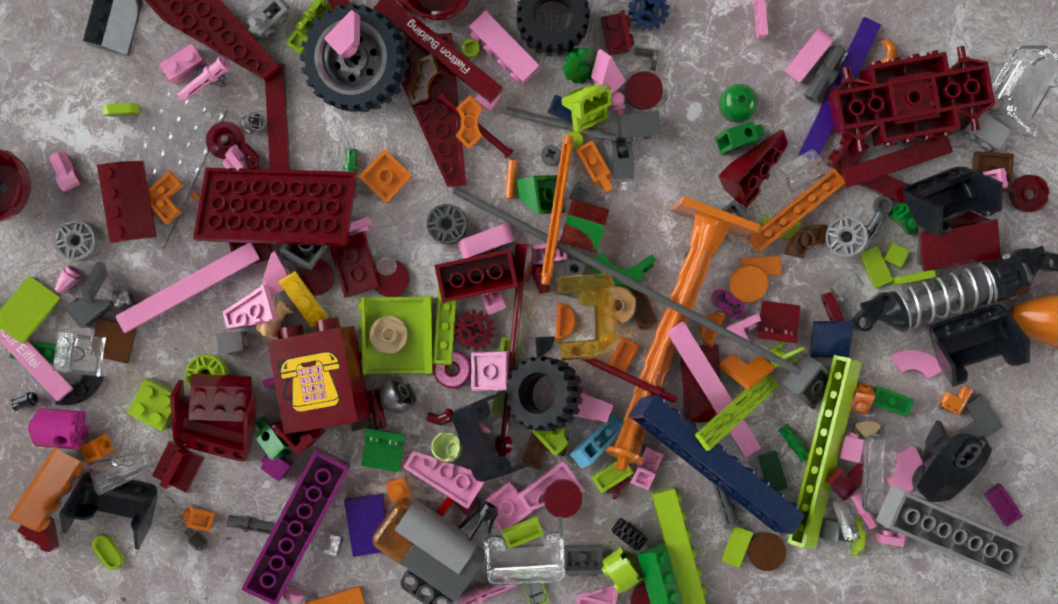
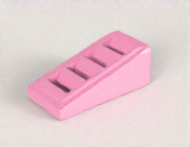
[531,240,571,266]

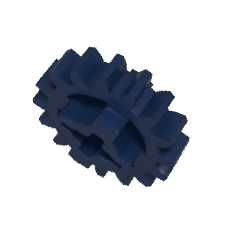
[628,0,670,32]

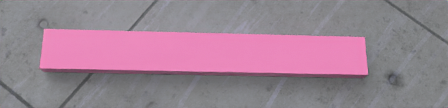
[115,243,261,333]
[667,321,761,458]

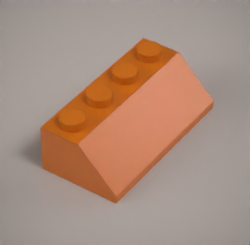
[8,447,84,532]

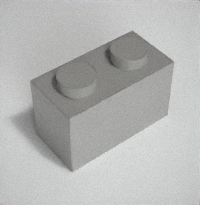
[959,112,1011,152]

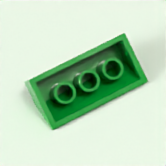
[637,541,682,604]

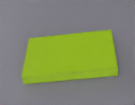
[0,275,62,344]

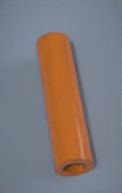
[505,160,518,199]

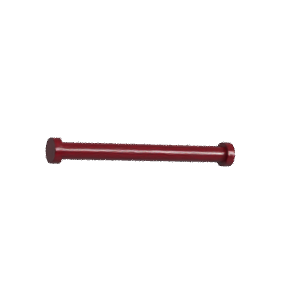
[436,90,514,159]

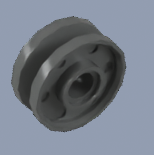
[426,204,468,244]

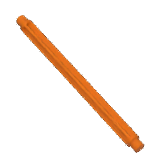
[541,135,573,285]

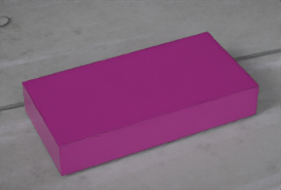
[984,484,1023,527]

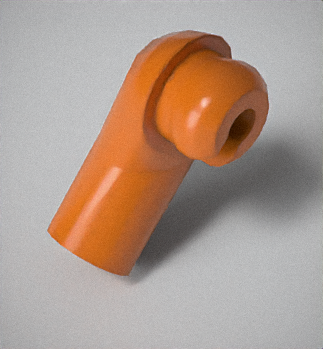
[882,38,898,63]

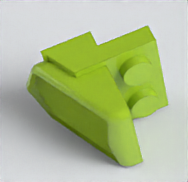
[561,84,612,133]

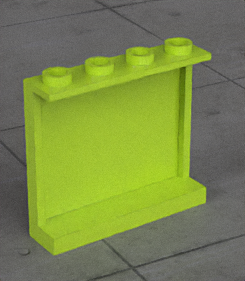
[358,296,434,375]

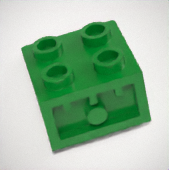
[361,428,406,472]

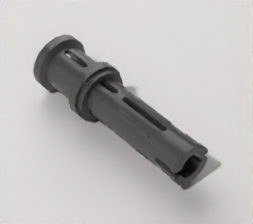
[712,483,741,529]

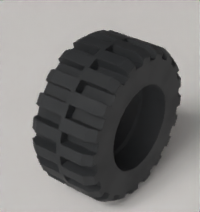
[516,0,590,56]
[505,356,583,432]

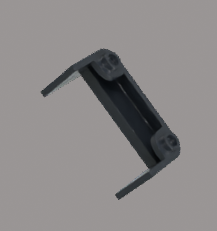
[452,391,532,482]
[59,471,158,550]

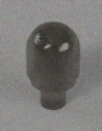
[184,528,208,551]

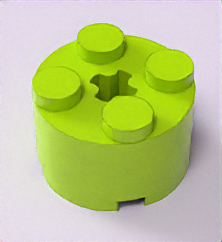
[601,546,644,594]

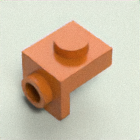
[850,382,875,415]

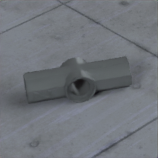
[804,45,847,104]

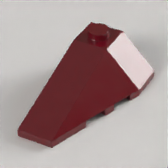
[718,130,788,208]

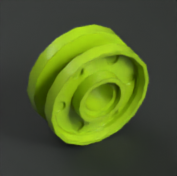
[185,354,230,387]

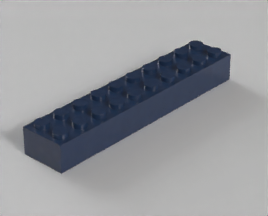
[628,395,805,535]

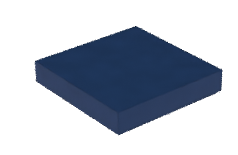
[809,320,854,357]

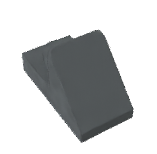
[819,518,855,542]

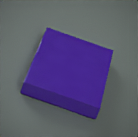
[344,493,391,557]

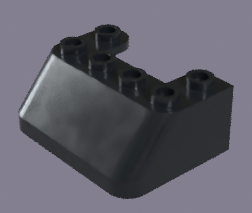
[903,166,1003,236]
[929,304,1030,387]

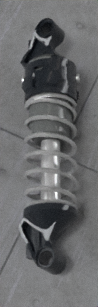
[852,246,1058,333]

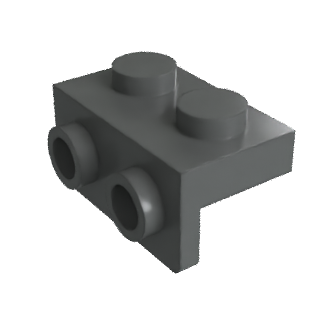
[563,545,603,577]

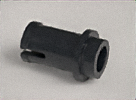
[10,392,38,411]

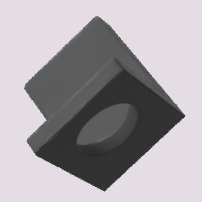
[722,200,751,220]

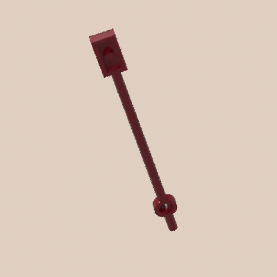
[495,244,533,457]

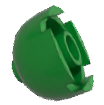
[719,84,758,123]

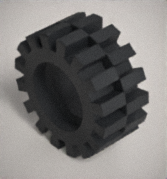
[611,517,648,552]

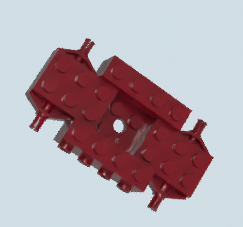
[828,46,996,152]

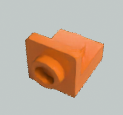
[79,433,114,463]
[182,504,215,532]

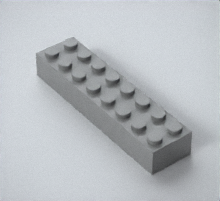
[876,485,1029,581]

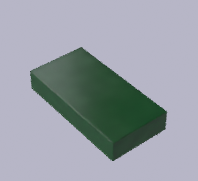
[757,450,788,491]

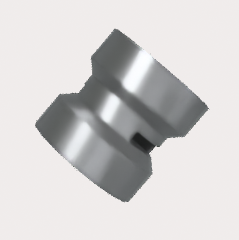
[239,112,265,134]

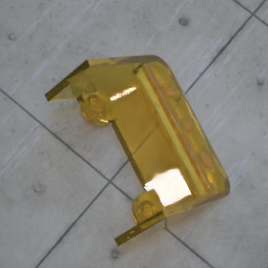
[555,273,616,361]

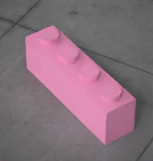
[469,10,539,85]

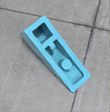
[569,413,624,468]

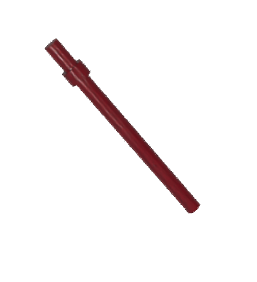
[571,349,678,404]

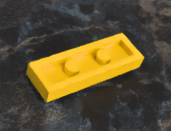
[279,271,328,328]

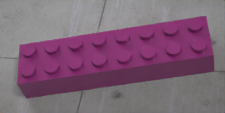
[241,447,350,604]

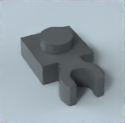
[569,181,605,211]

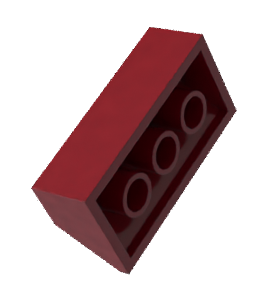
[97,160,157,243]
[434,249,518,303]

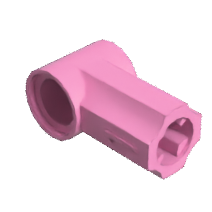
[49,151,83,192]

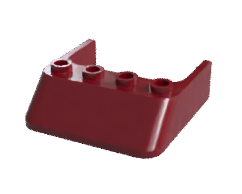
[170,379,256,462]

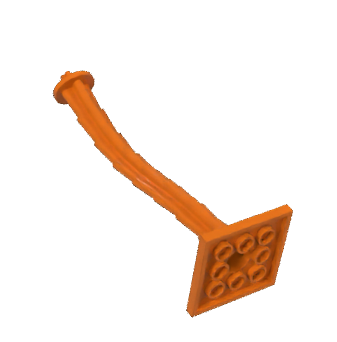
[606,196,761,472]

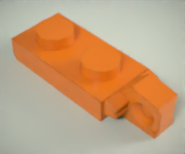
[575,140,613,193]

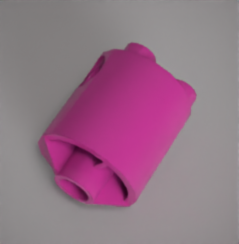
[28,408,89,450]

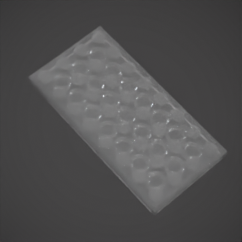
[93,78,228,249]

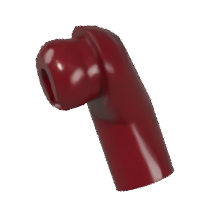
[240,143,259,169]
[426,408,454,426]

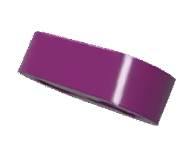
[711,289,745,318]

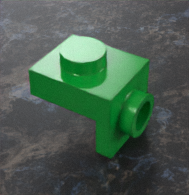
[888,202,918,235]

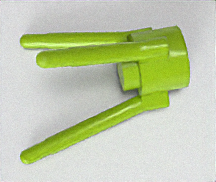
[769,327,809,369]

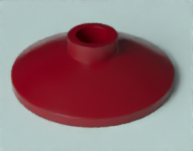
[205,121,245,159]

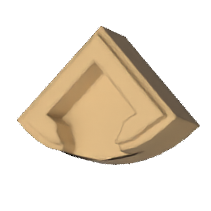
[853,421,881,440]

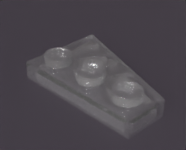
[87,451,155,495]

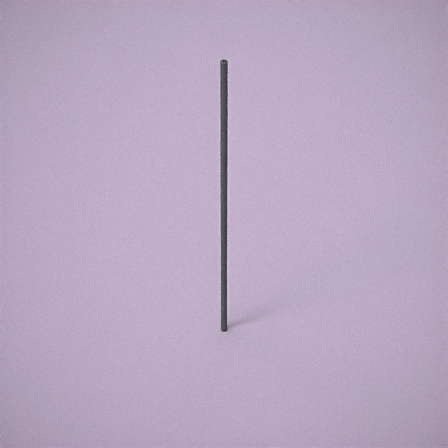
[453,187,802,375]

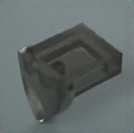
[633,45,659,71]

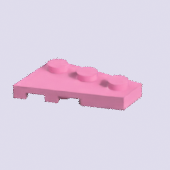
[222,285,278,330]
[516,460,585,511]

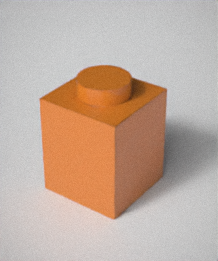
[385,474,412,502]

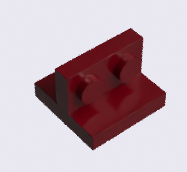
[152,441,205,493]

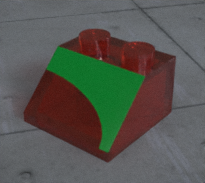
[560,199,609,253]

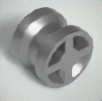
[541,145,560,166]
[112,287,135,309]

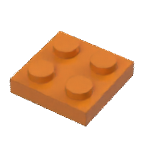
[358,149,413,204]

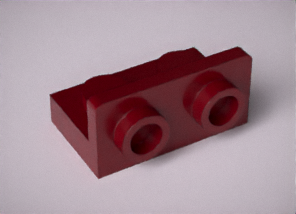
[601,10,634,56]
[827,136,869,176]

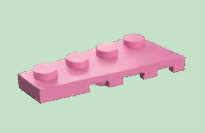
[403,451,485,509]

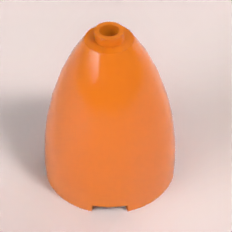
[1008,294,1058,348]

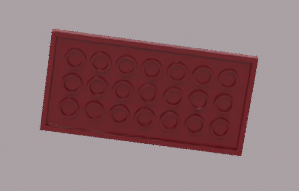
[193,167,357,246]

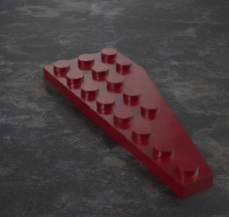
[145,0,280,81]
[401,33,467,187]

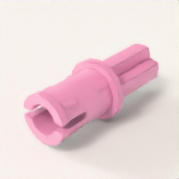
[849,491,878,529]

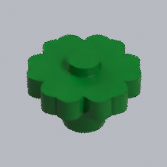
[562,48,597,84]

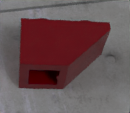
[17,517,59,552]

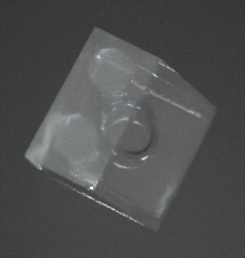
[52,332,106,376]

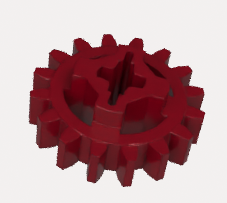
[454,309,496,351]

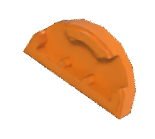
[555,302,575,340]
[700,312,727,349]

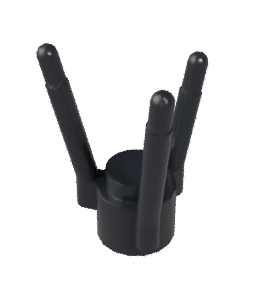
[458,501,498,541]

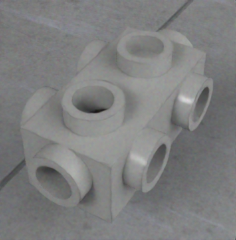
[246,0,290,39]

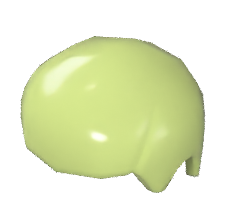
[431,432,463,462]

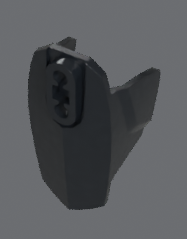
[917,420,992,502]

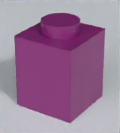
[260,454,294,482]

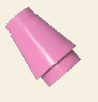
[55,265,82,294]

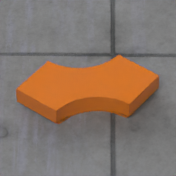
[456,94,484,149]

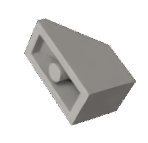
[212,331,250,354]

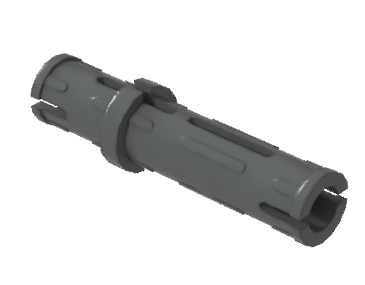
[227,515,275,534]

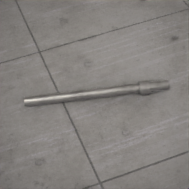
[505,107,617,142]

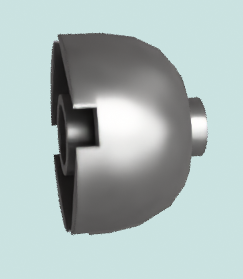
[379,374,417,414]

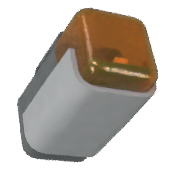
[372,497,486,604]

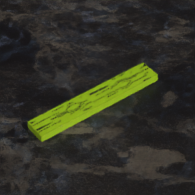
[695,373,780,451]

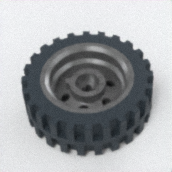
[300,3,410,112]

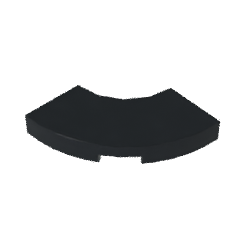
[55,372,104,405]

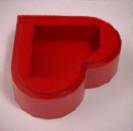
[436,497,455,517]

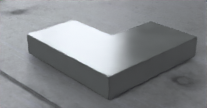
[958,394,1003,438]

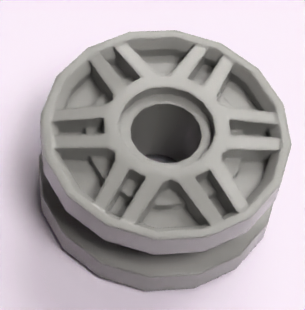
[826,217,869,259]
[54,220,101,261]

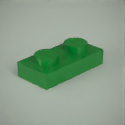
[872,386,914,417]

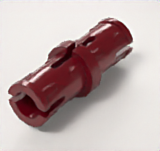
[366,389,388,429]

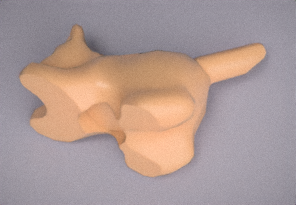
[256,297,293,340]

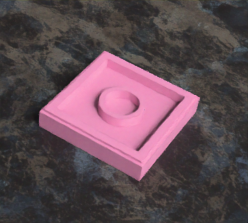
[471,352,510,391]
[481,480,533,533]

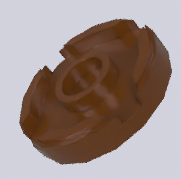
[747,532,786,571]

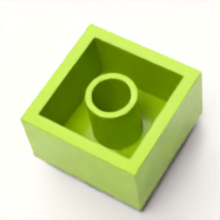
[127,378,186,431]

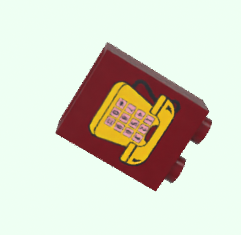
[267,317,371,434]

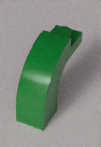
[586,252,656,286]

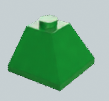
[517,175,565,215]

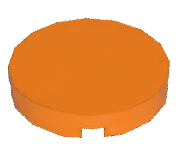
[729,264,768,303]

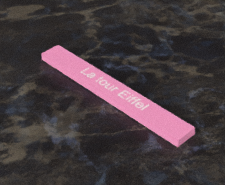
[0,328,74,402]

